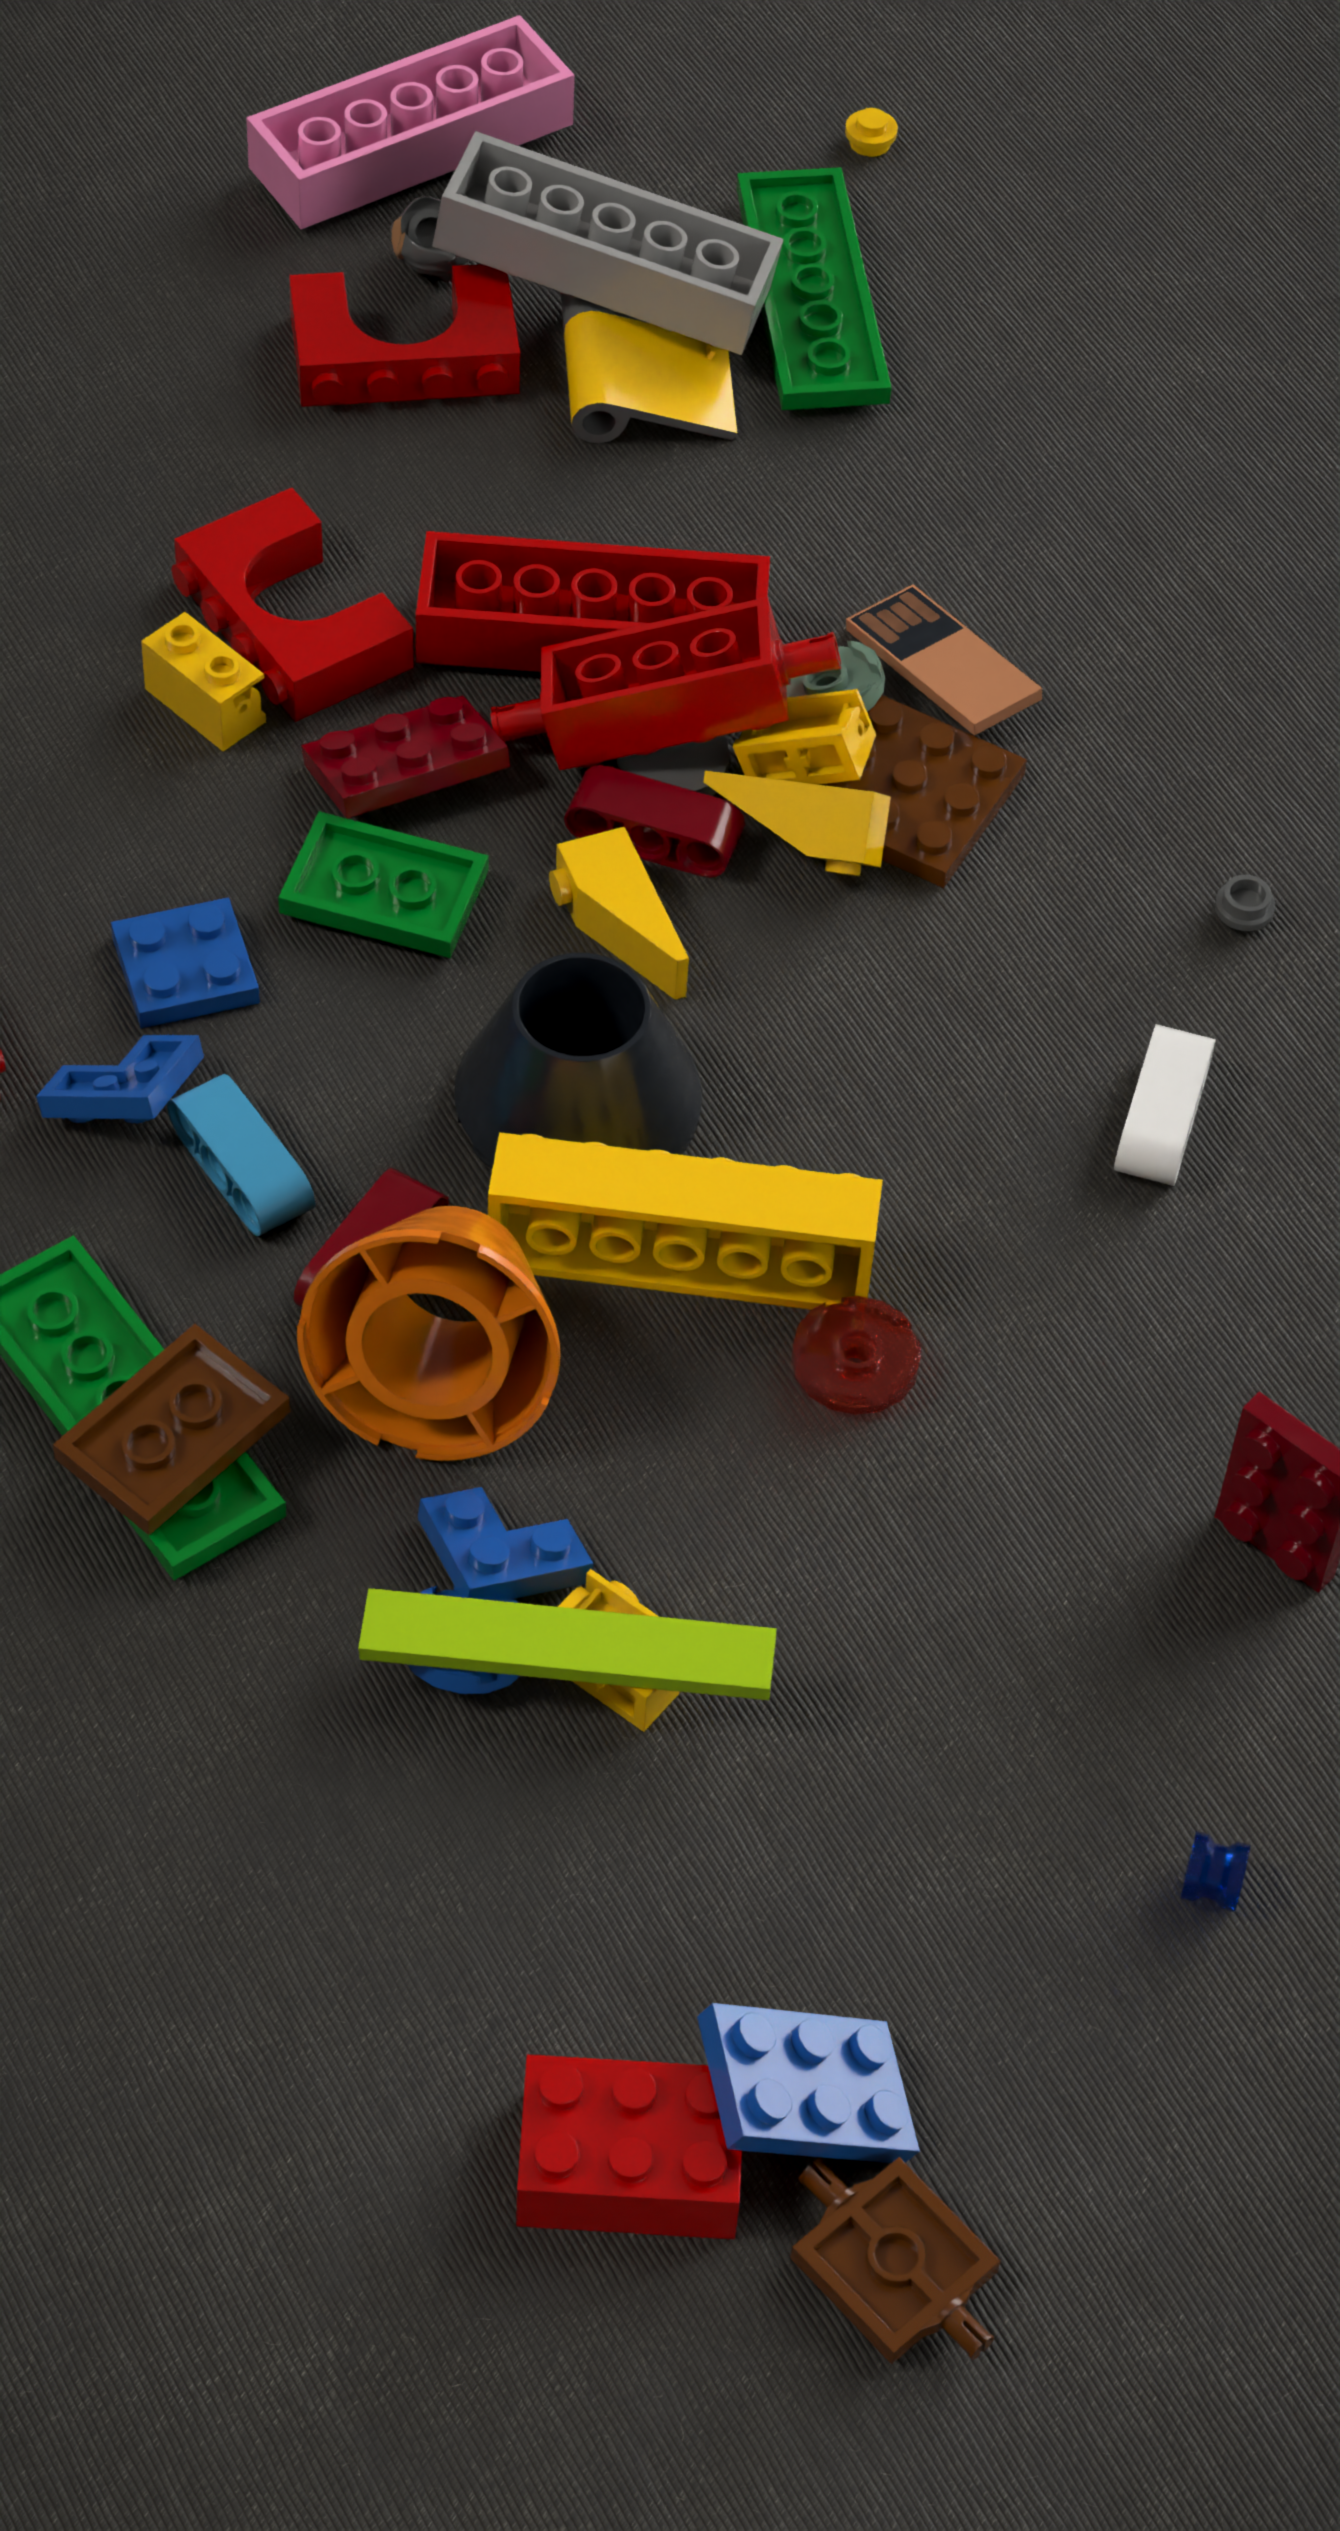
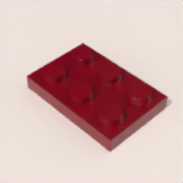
[301,695,510,819]
[1214,1391,1340,1593]

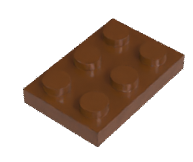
[53,1324,290,1535]

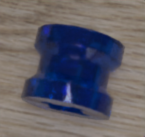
[1180,1831,1251,1912]

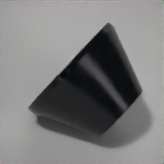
[454,953,702,1170]

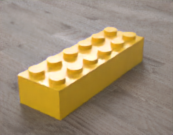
[488,1132,883,1316]

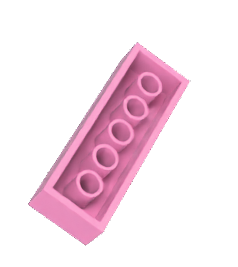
[246,15,575,229]

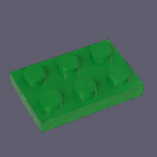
[278,811,489,958]

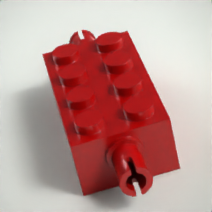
[490,597,842,771]

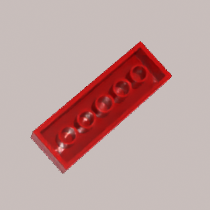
[416,531,770,672]

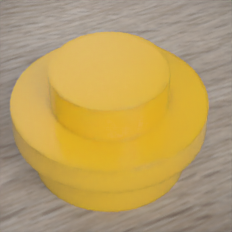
[845,108,898,157]

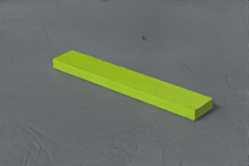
[358,1588,777,1700]

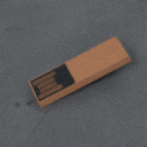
[846,585,1042,736]

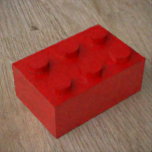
[516,2054,742,2239]

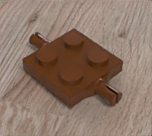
[791,2157,1001,2364]

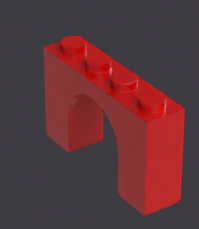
[289,264,520,407]
[171,487,414,722]

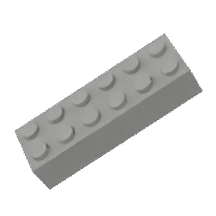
[432,131,784,355]

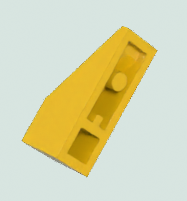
[703,771,891,876]
[549,827,689,1000]

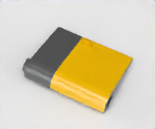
[561,293,737,443]

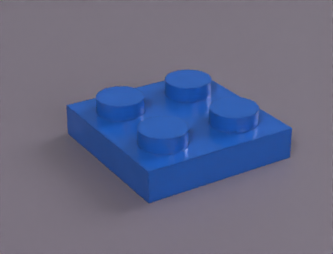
[111,897,260,1029]

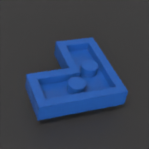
[36,1035,204,1123]
[418,1487,593,1601]

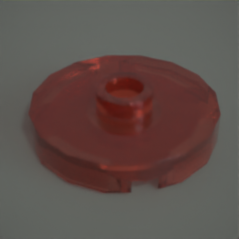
[791,1296,922,1415]

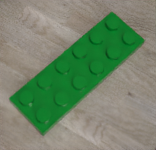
[736,167,892,410]
[0,1235,286,1581]

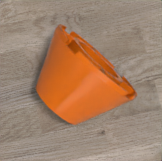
[297,1206,560,1461]

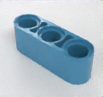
[167,1074,315,1237]

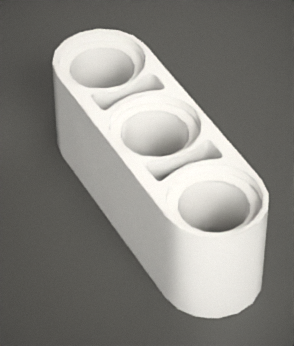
[1114,1024,1216,1186]

